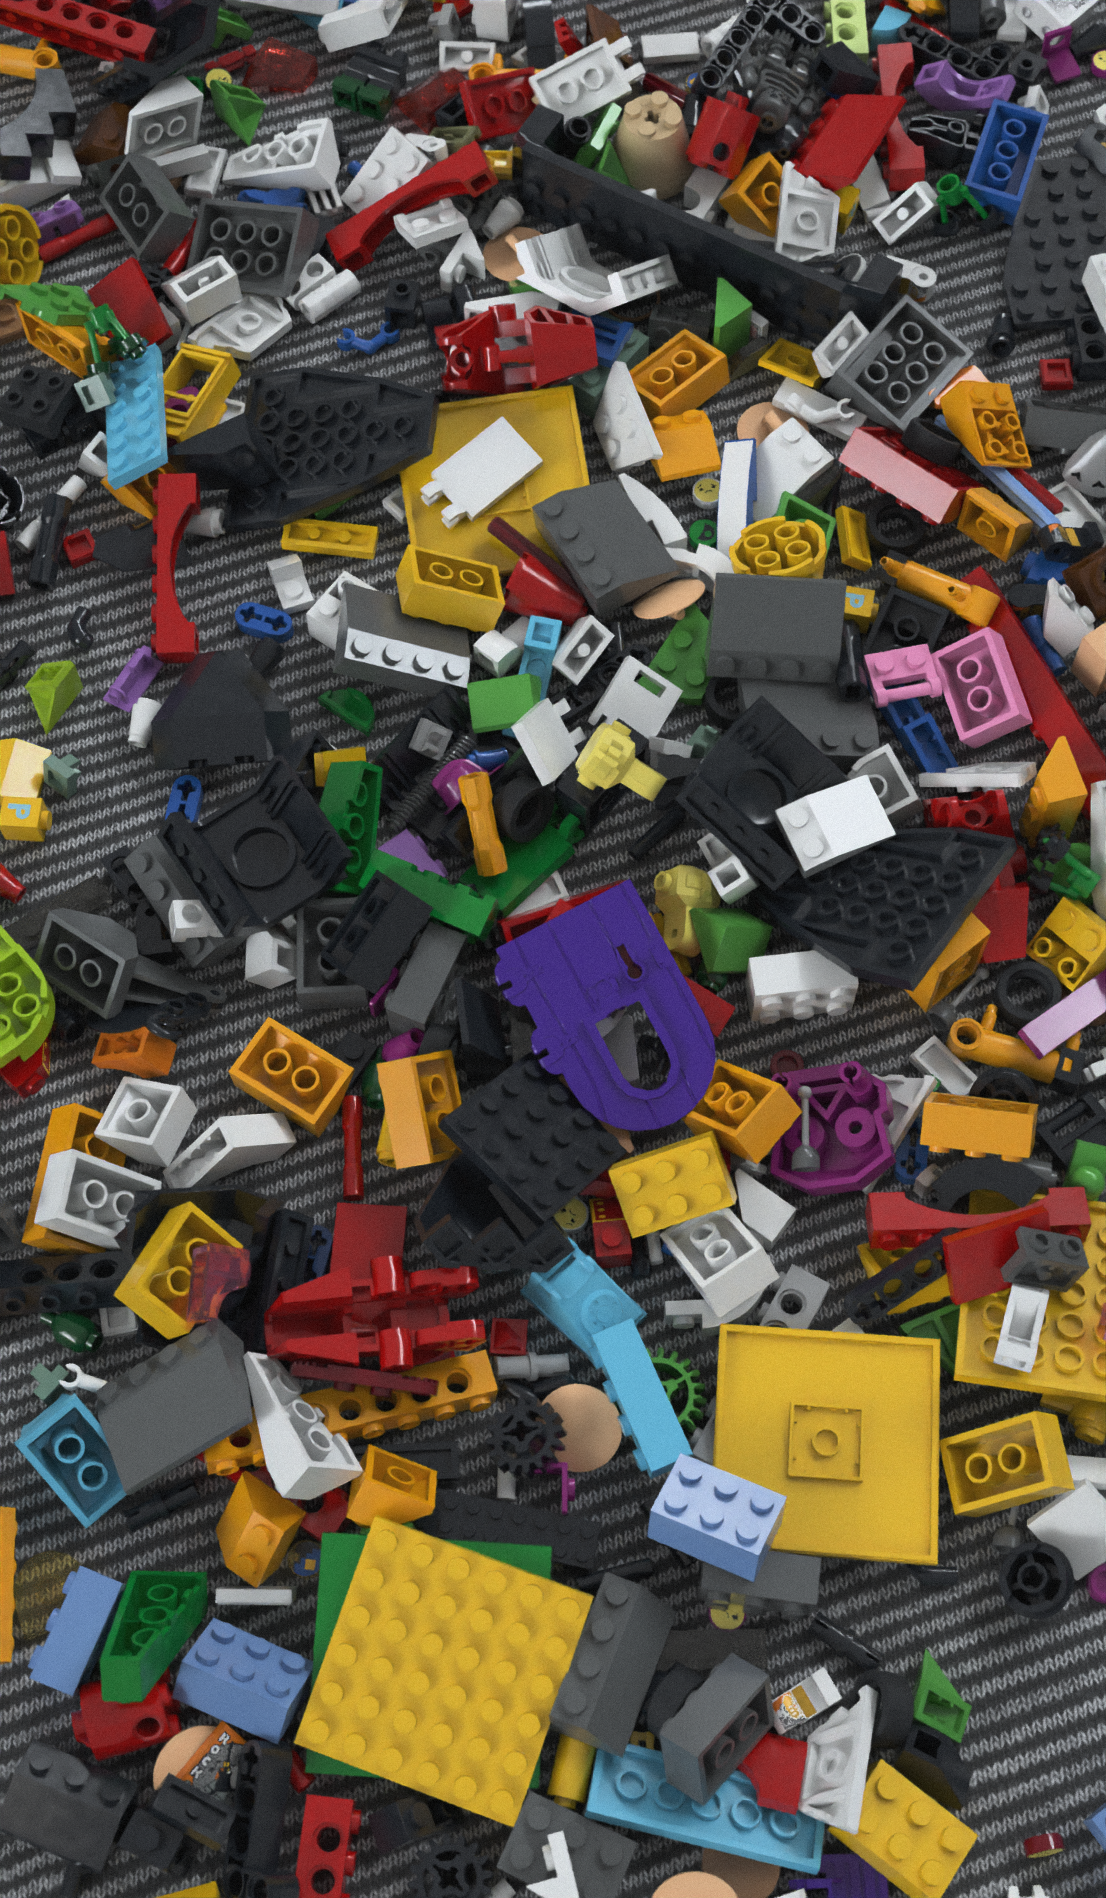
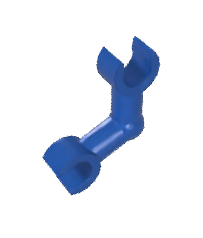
[336,321,400,355]

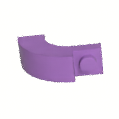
[914,60,1016,117]

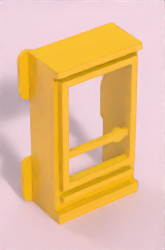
[163,342,241,443]

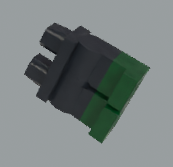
[331,40,409,122]

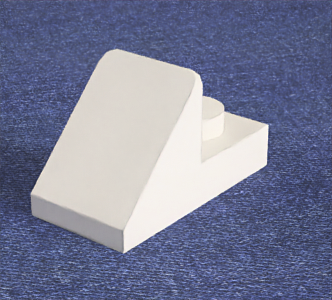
[439,229,486,293]
[266,553,314,614]
[526,1831,579,1898]

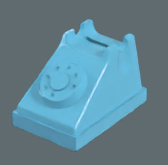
[520,1238,647,1362]
[15,1393,127,1529]

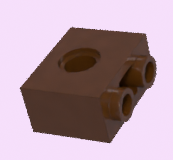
[1061,545,1106,620]

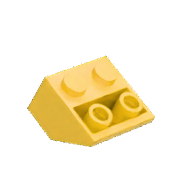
[1026,897,1106,992]

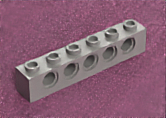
[689,1264,831,1466]

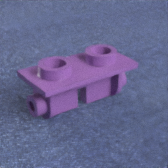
[31,199,85,246]
[103,645,164,713]

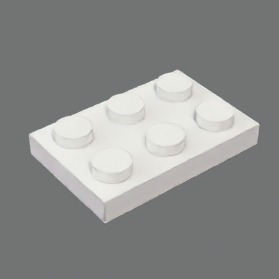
[341,126,434,214]

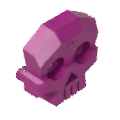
[770,1061,896,1197]

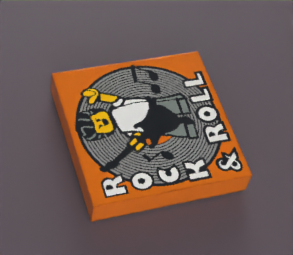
[176,1720,247,1832]

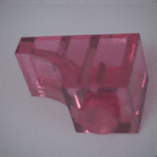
[186,1243,251,1324]

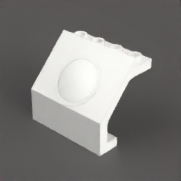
[515,223,679,317]

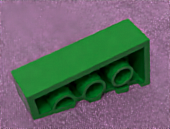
[319,761,383,898]
[358,848,501,945]
[100,1570,208,1704]

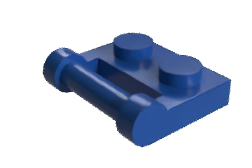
[571,309,634,368]

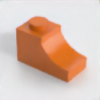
[91,1027,177,1078]

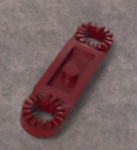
[289,1360,439,1398]

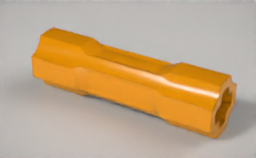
[458,771,508,877]

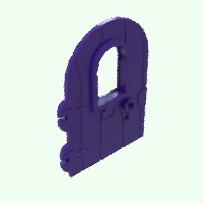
[494,879,716,1131]

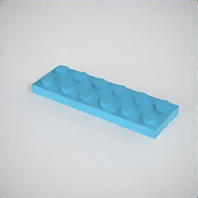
[106,343,168,490]
[584,1744,825,1875]

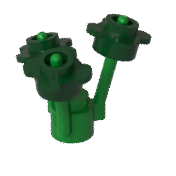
[83,303,149,380]

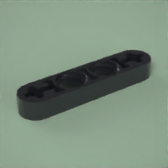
[550,644,651,727]
[843,1227,962,1325]

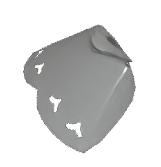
[1062,429,1106,498]

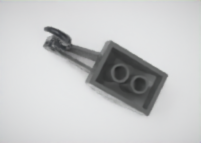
[34,908,227,1039]

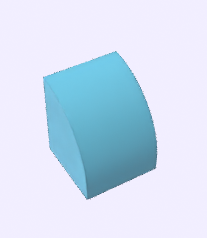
[869,5,911,51]

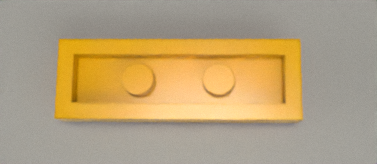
[281,518,379,560]

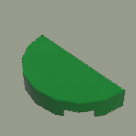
[318,688,375,737]

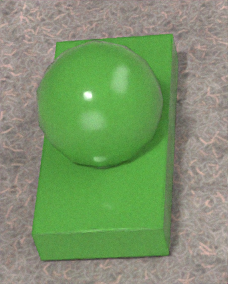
[1062,1139,1106,1201]

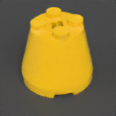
[0,203,43,285]
[729,516,827,579]

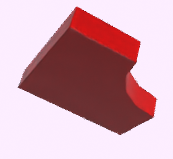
[737,1732,808,1815]

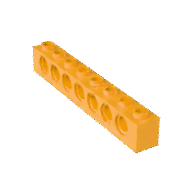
[203,1350,498,1476]

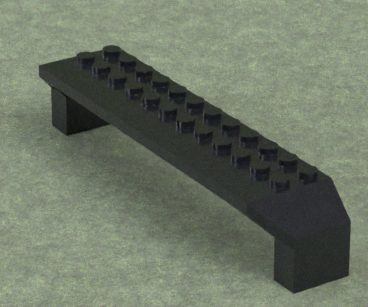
[512,104,904,346]

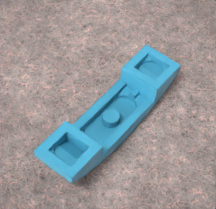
[502,615,562,739]

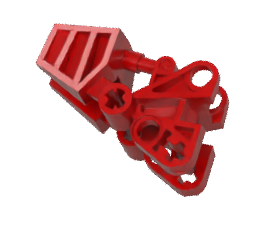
[434,303,598,396]
[922,789,1029,964]
[264,1256,486,1373]

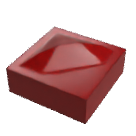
[489,1318,528,1357]

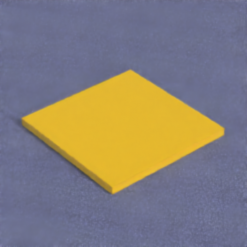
[399,385,590,577]
[712,1323,940,1566]

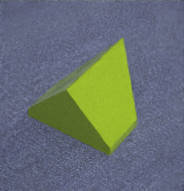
[24,660,84,735]

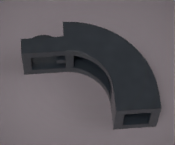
[520,0,556,69]
[926,1157,1046,1212]

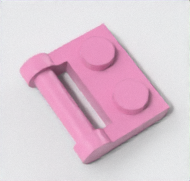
[863,643,942,708]

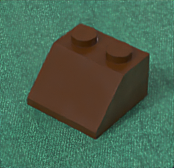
[585,4,634,70]
[73,102,134,173]

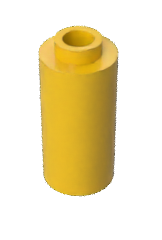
[547,1733,597,1810]

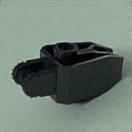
[906,114,981,169]

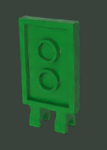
[458,803,585,918]

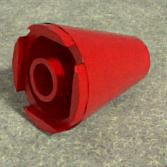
[502,551,589,627]

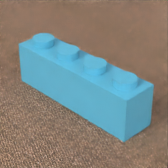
[588,1318,693,1479]

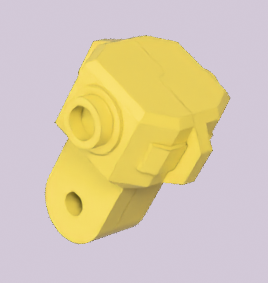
[575,720,667,802]
[654,864,721,958]

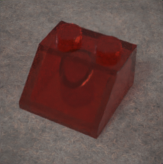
[394,67,468,135]

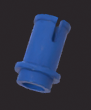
[466,747,509,771]

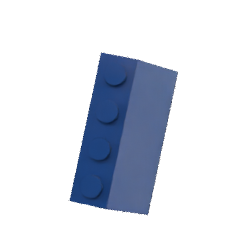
[964,98,1050,225]

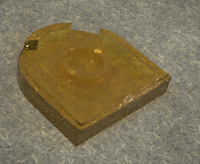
[13,1551,82,1641]

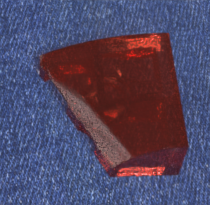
[242,36,319,93]

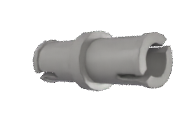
[493,1352,570,1381]

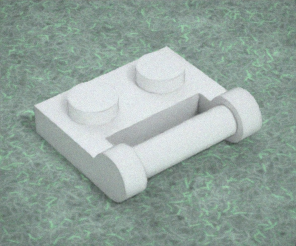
[394,197,470,249]

